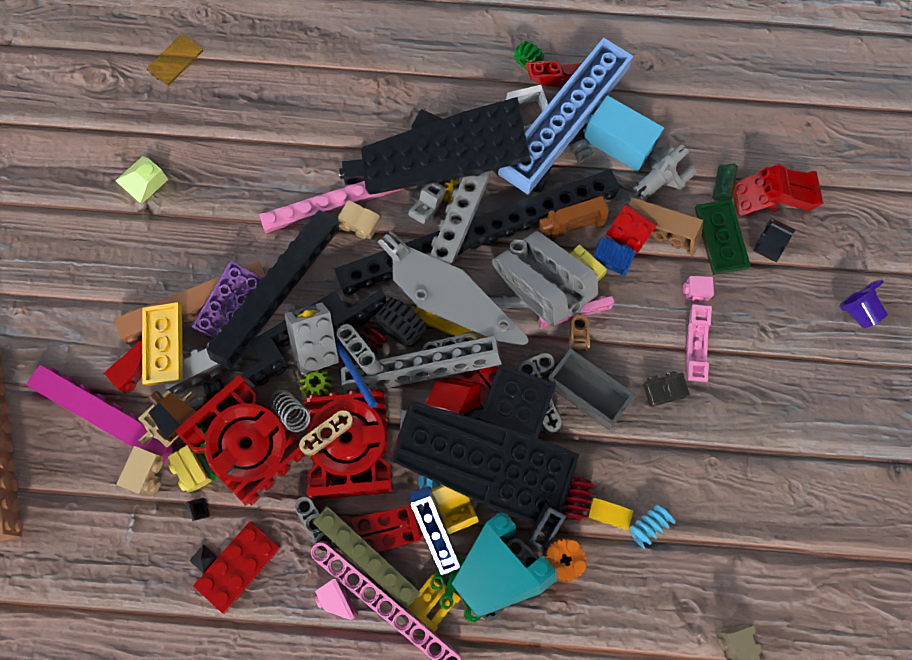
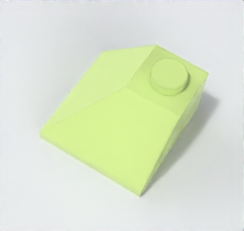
[115,156,168,204]

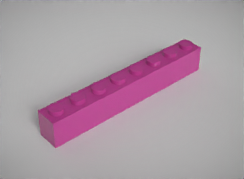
[26,365,176,464]

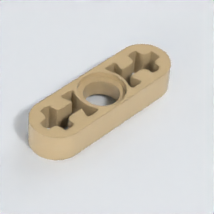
[299,411,353,456]

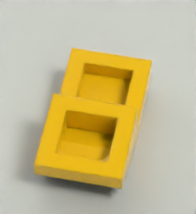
[587,498,633,530]

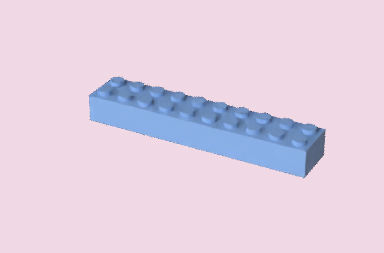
[498,37,633,194]

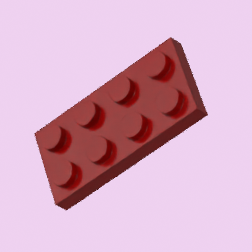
[193,521,281,614]

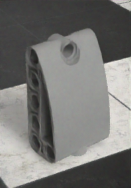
[492,231,598,326]

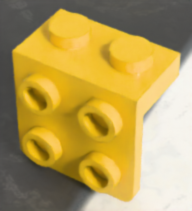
[431,485,479,535]

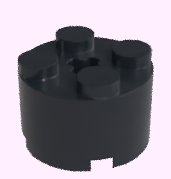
[753,218,795,263]

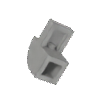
[409,182,447,224]

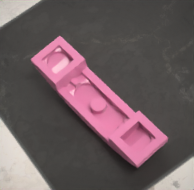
[686,304,712,382]

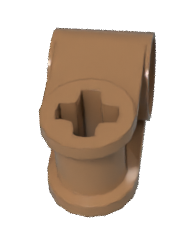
[569,314,590,352]

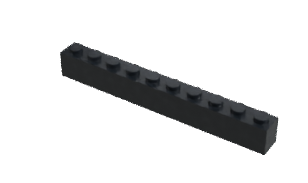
[206,210,339,370]

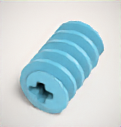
[629,505,676,549]

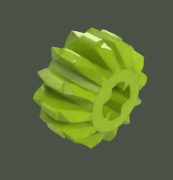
[299,369,333,398]

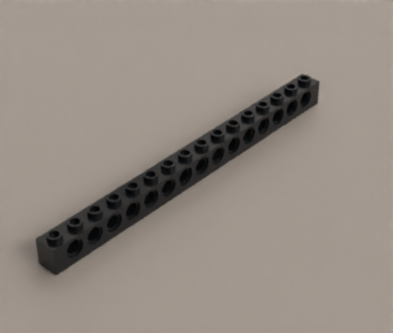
[334,169,620,294]

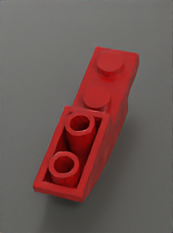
[525,60,582,87]

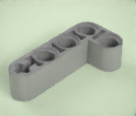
[518,353,561,435]

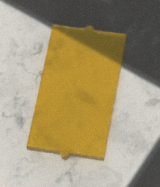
[146,34,203,86]

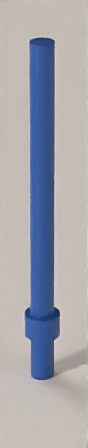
[333,329,377,408]

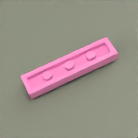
[538,296,614,329]

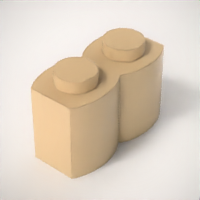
[338,201,381,239]

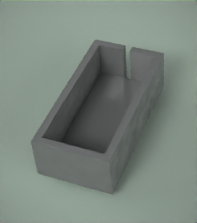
[547,348,635,430]

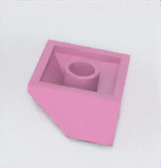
[314,578,358,620]

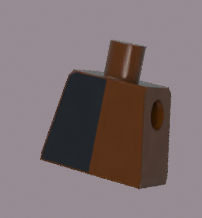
[148,391,196,442]

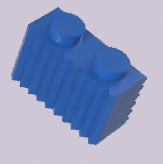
[593,237,636,276]

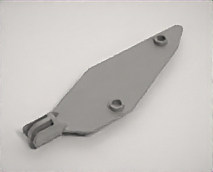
[378,230,528,345]

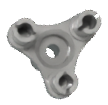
[633,143,697,201]

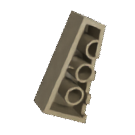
[718,624,762,660]

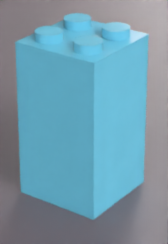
[583,95,664,172]

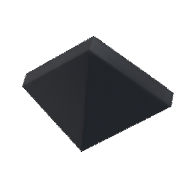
[186,498,210,521]
[189,544,218,574]

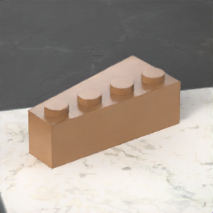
[629,198,703,256]

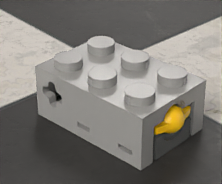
[284,302,339,375]

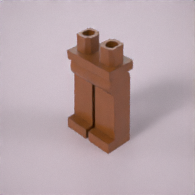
[538,196,609,241]

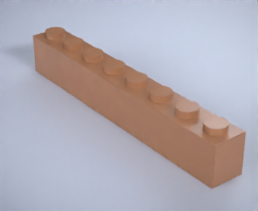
[114,261,266,344]

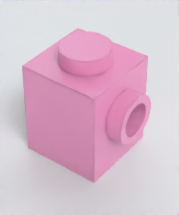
[683,276,714,303]

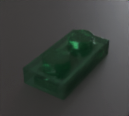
[712,163,738,201]

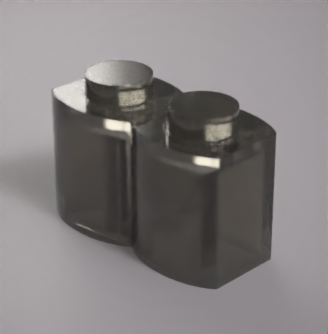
[643,371,690,407]

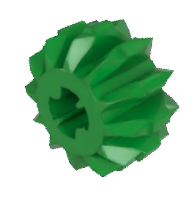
[514,41,544,70]

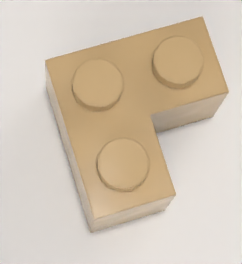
[116,446,163,497]

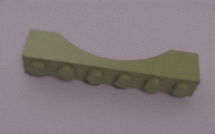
[313,506,420,609]

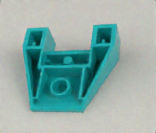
[452,512,557,617]

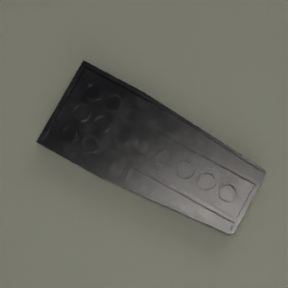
[361,97,531,195]
[390,402,580,526]

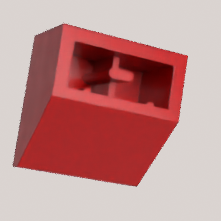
[425,378,480,415]

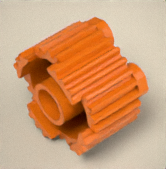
[544,539,587,582]

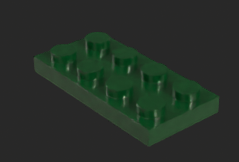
[695,199,751,275]

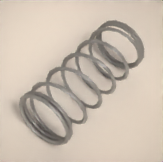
[269,389,311,432]

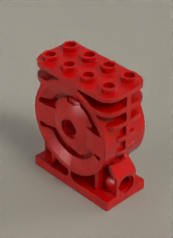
[175,375,306,506]
[304,389,393,501]

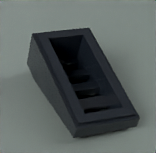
[528,503,566,551]

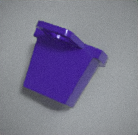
[839,280,888,328]

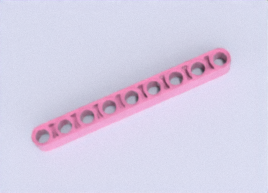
[311,541,461,660]

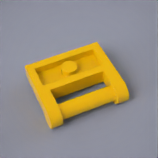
[407,574,461,632]

